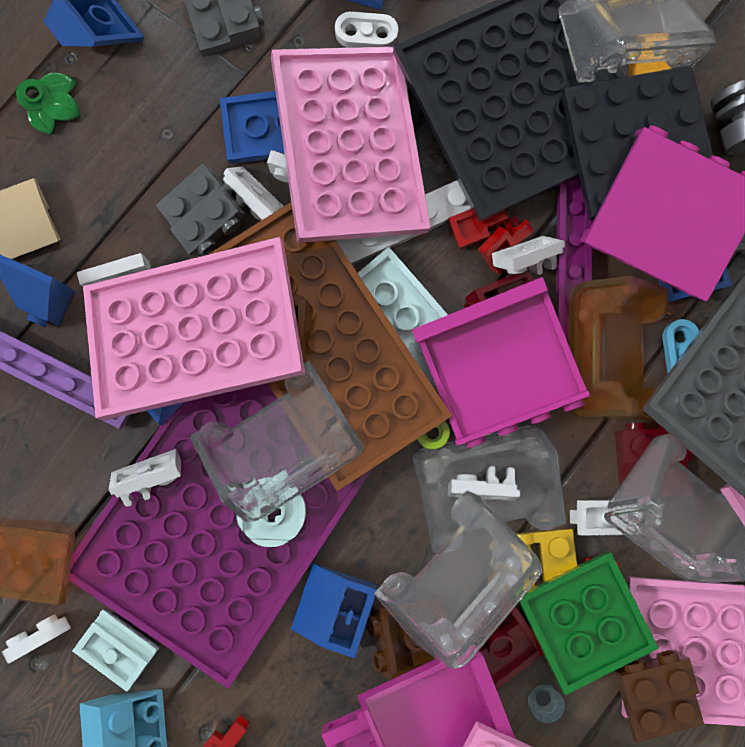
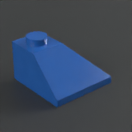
[44,0,144,46]
[0,255,76,327]

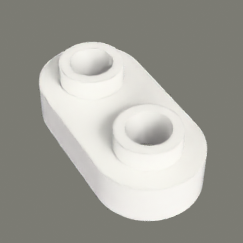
[335,12,398,48]
[2,614,71,664]

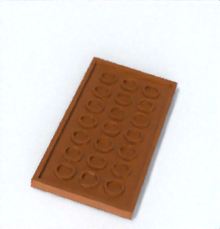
[208,202,452,491]

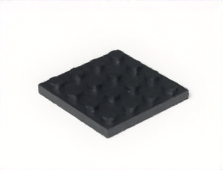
[561,65,713,220]

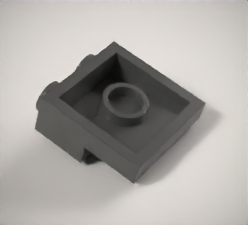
[184,0,265,57]
[156,163,246,256]

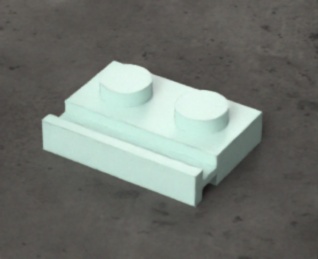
[72,608,160,692]

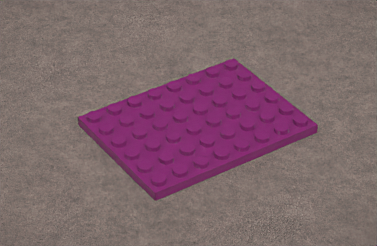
[60,383,373,689]

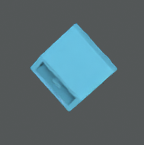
[80,689,167,747]

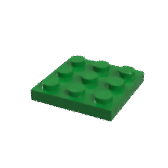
[516,551,659,695]

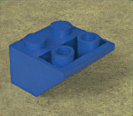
[291,563,377,658]

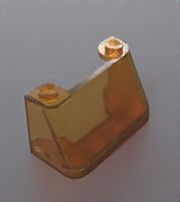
[569,275,668,421]

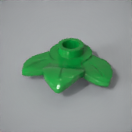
[16,73,81,135]

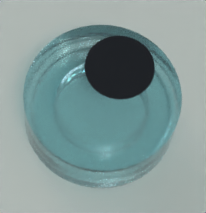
[528,685,565,723]

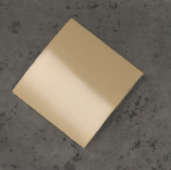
[0,178,61,259]

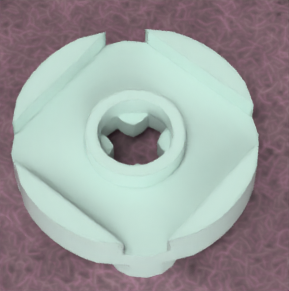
[236,477,306,547]

